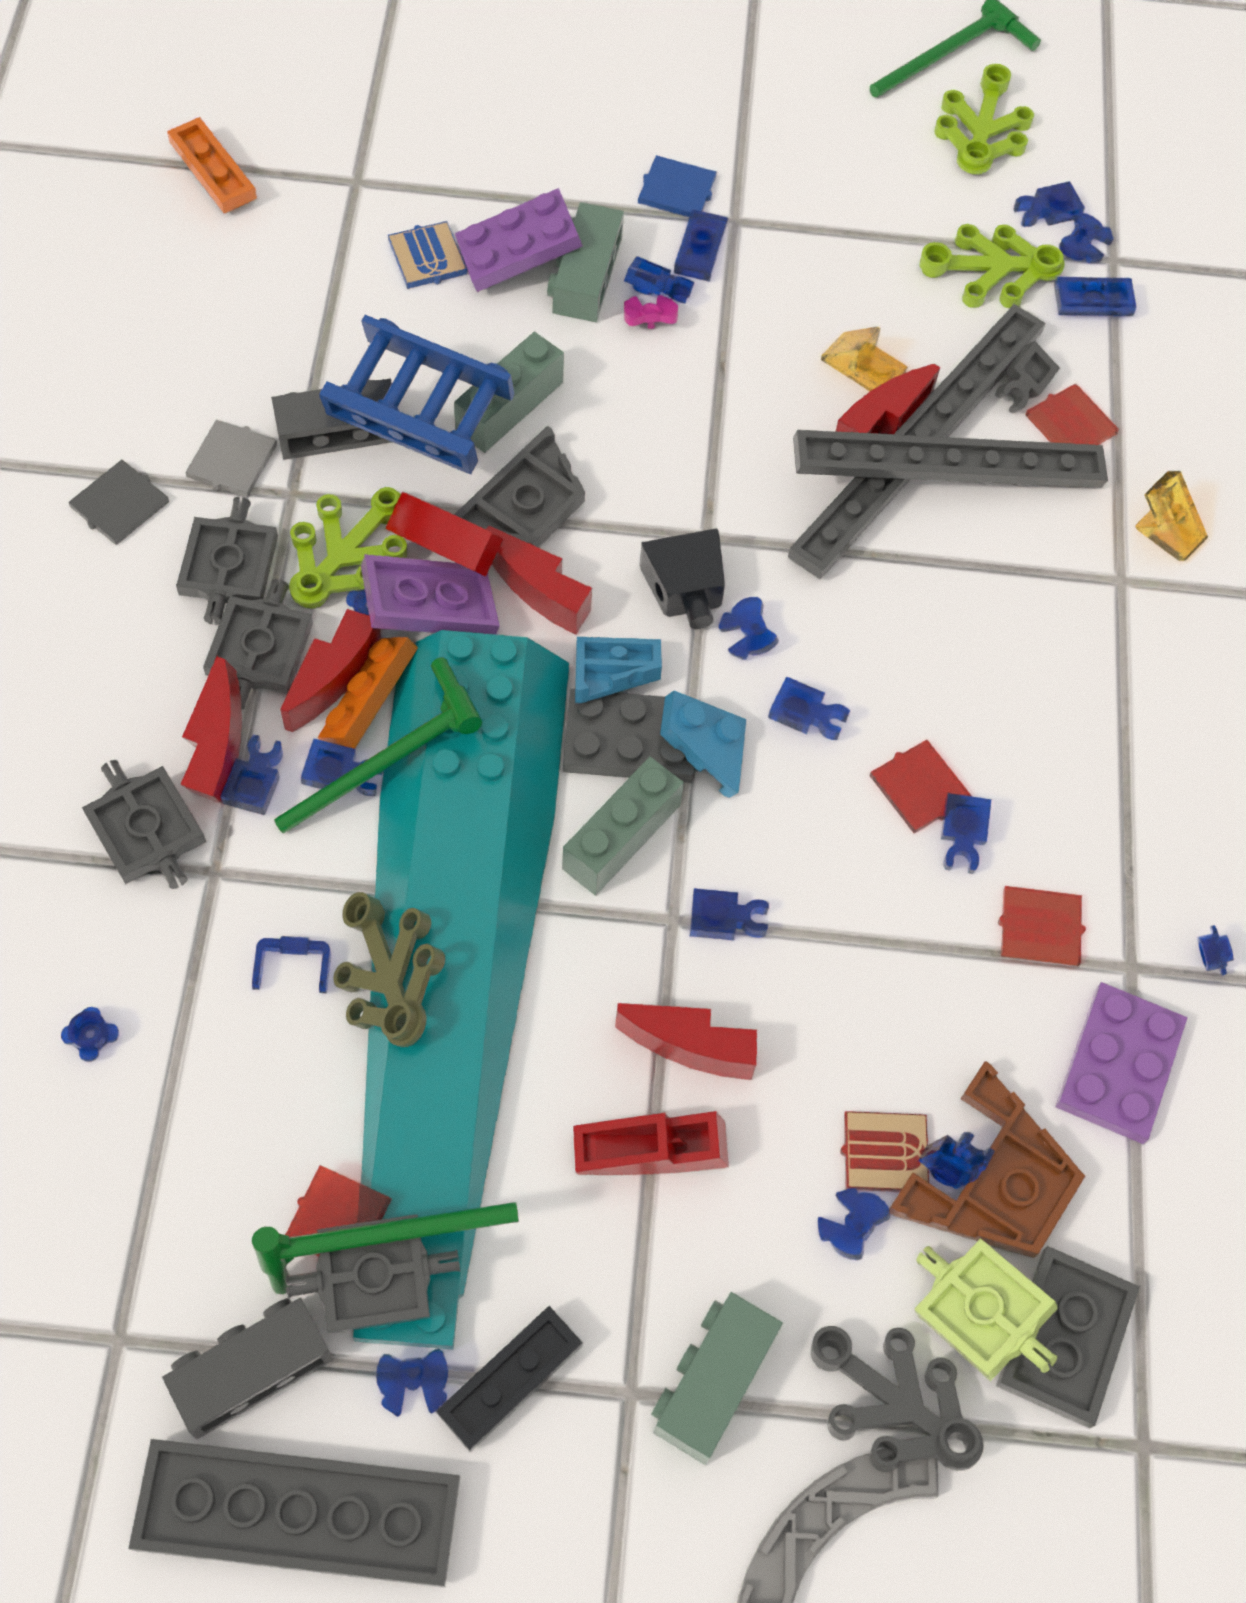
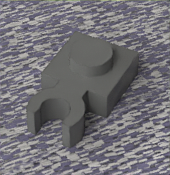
[995,341,1060,413]

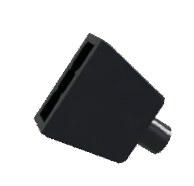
[639,528,725,629]

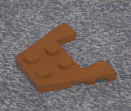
[887,1061,1085,1258]

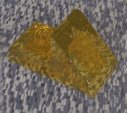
[821,326,908,391]
[1135,471,1208,561]

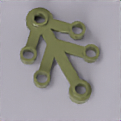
[333,892,445,1047]

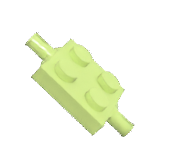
[914,1238,1058,1382]

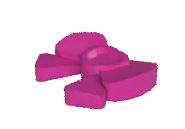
[624,295,678,329]

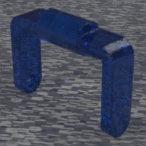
[252,936,332,994]

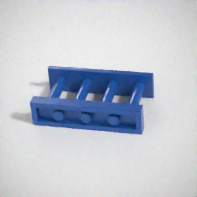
[319,315,515,475]

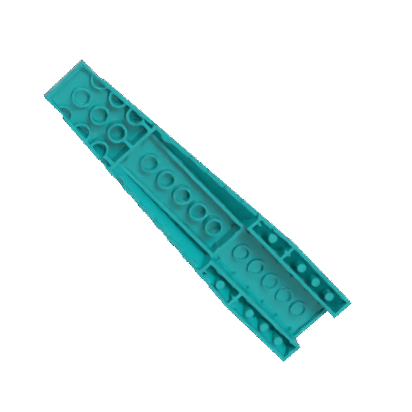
[353,630,570,1350]

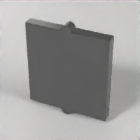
[68,459,170,545]

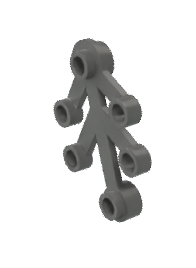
[810,1326,984,1472]

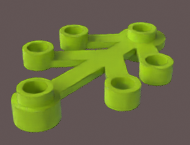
[934,63,1034,174]
[919,224,1065,308]
[289,487,408,609]

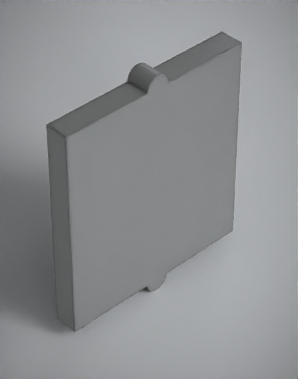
[185,419,277,498]

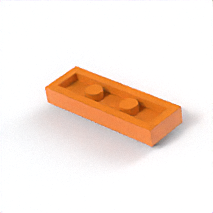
[167,117,257,214]
[317,637,418,749]

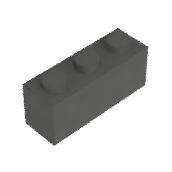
[271,378,398,460]
[162,1297,333,1440]

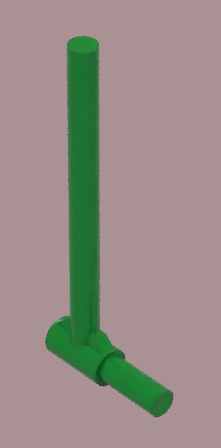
[869,0,1041,98]
[274,657,482,834]
[251,1202,519,1294]

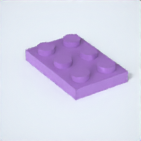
[455,188,583,292]
[361,554,500,635]
[1055,982,1188,1144]

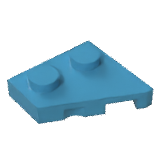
[575,636,662,703]
[660,690,747,798]

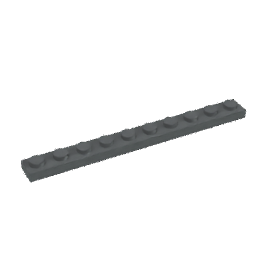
[788,304,1046,580]

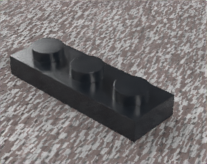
[436,1306,583,1453]

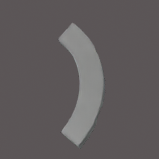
[737,1447,939,1603]

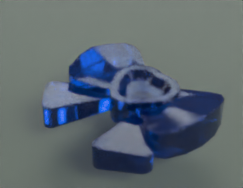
[1059,212,1114,263]
[718,597,779,660]
[817,1188,891,1260]
[376,1348,448,1417]

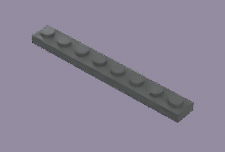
[793,430,1108,488]

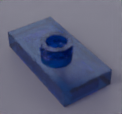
[674,209,728,282]
[1054,277,1137,316]

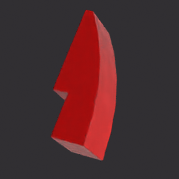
[836,364,941,434]
[385,491,503,577]
[486,525,592,635]
[280,609,381,732]
[180,656,242,805]
[615,1003,757,1080]
[573,1111,729,1175]

